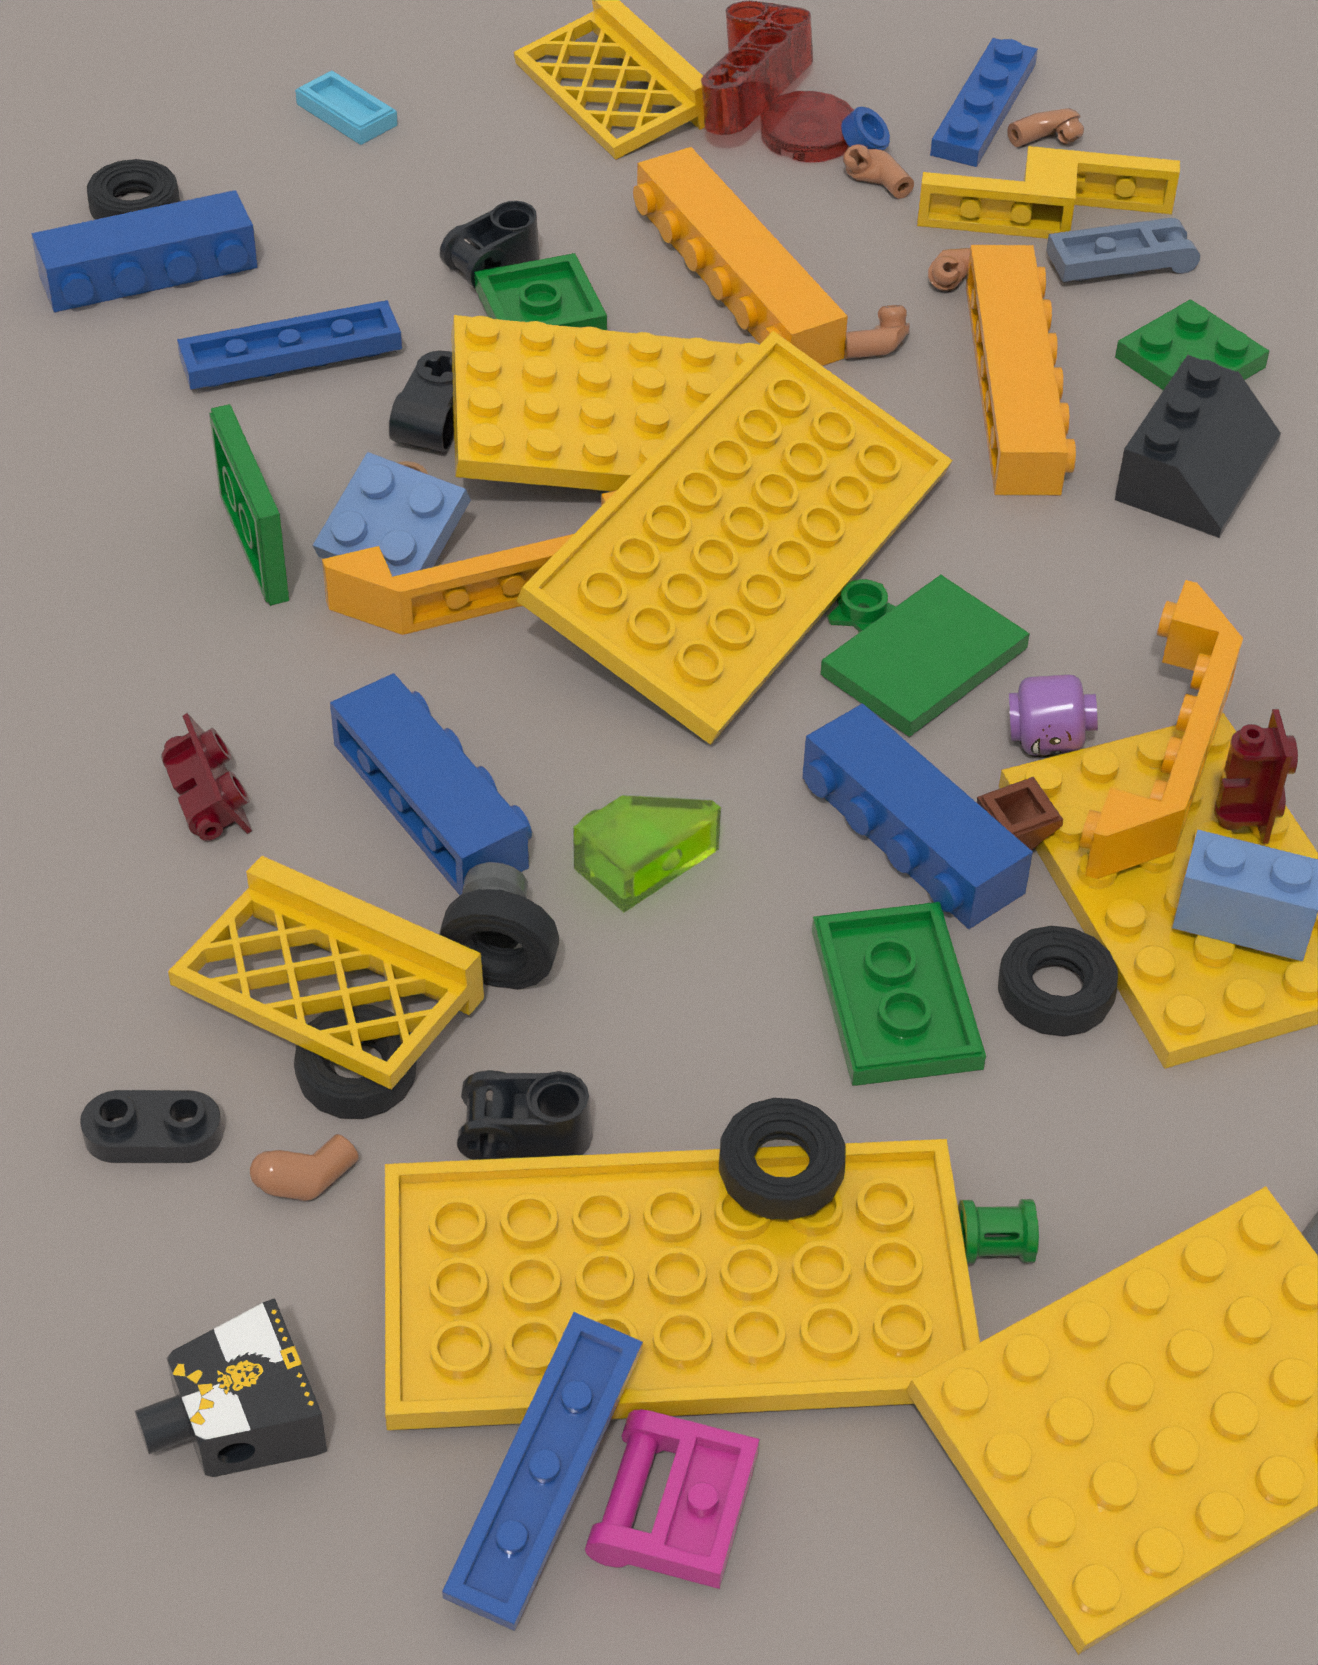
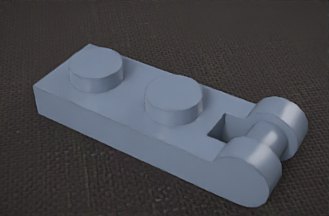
[1046,218,1200,282]

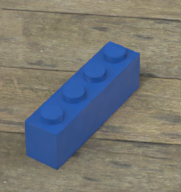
[31,190,258,313]
[330,673,532,895]
[802,703,1033,929]

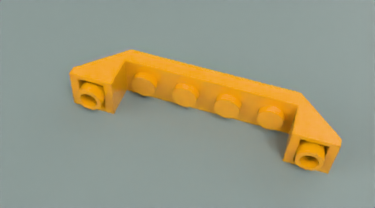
[322,490,617,635]
[1079,580,1243,879]

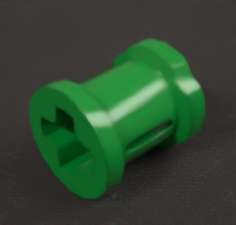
[958,1199,1039,1264]

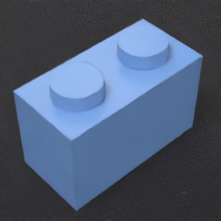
[1172,830,1318,961]

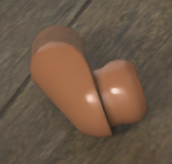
[1007,108,1084,147]
[843,144,914,199]
[928,248,970,291]
[844,305,910,359]
[250,1134,359,1201]

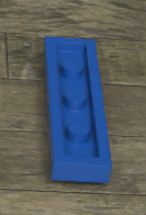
[930,38,1038,167]
[177,300,402,390]
[442,1312,643,1631]

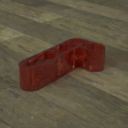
[701,0,813,135]

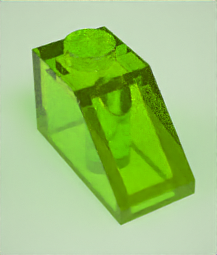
[573,795,721,913]

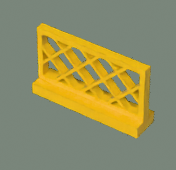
[513,0,716,160]
[168,856,484,1090]

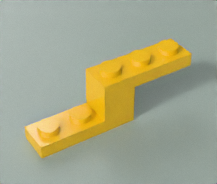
[917,146,1180,239]

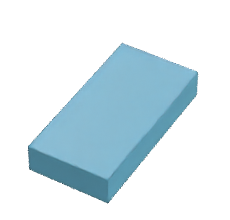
[295,70,398,145]

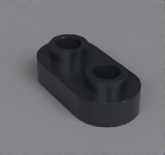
[80,1090,223,1163]

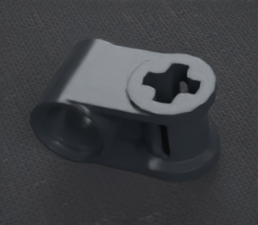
[439,200,540,288]
[389,350,454,452]
[457,1070,593,1160]

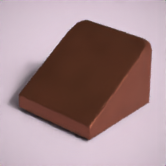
[977,777,1063,850]

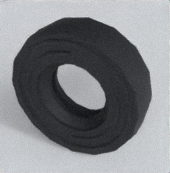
[87,159,180,220]
[439,889,559,990]
[998,925,1118,1037]
[294,1004,417,1119]
[719,1097,846,1220]

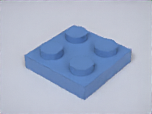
[312,452,471,577]

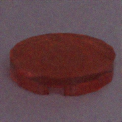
[760,91,854,162]

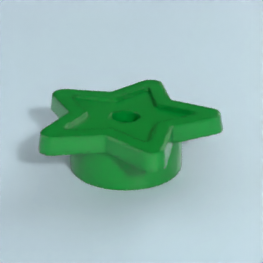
[827,579,896,633]

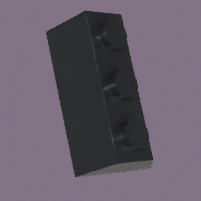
[1115,355,1281,538]

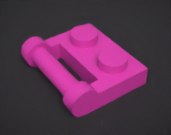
[585,1409,760,1589]

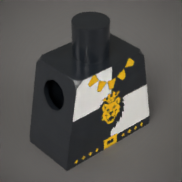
[135,1298,327,1477]

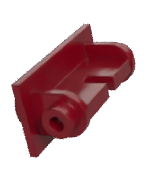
[1214,709,1298,844]
[161,713,252,841]

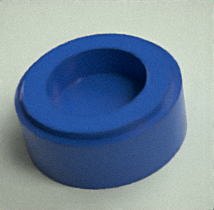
[841,106,890,150]

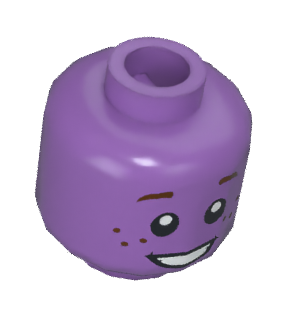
[1009,674,1098,755]

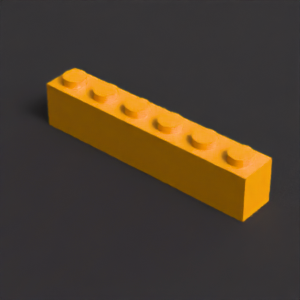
[633,147,848,366]
[966,245,1076,495]

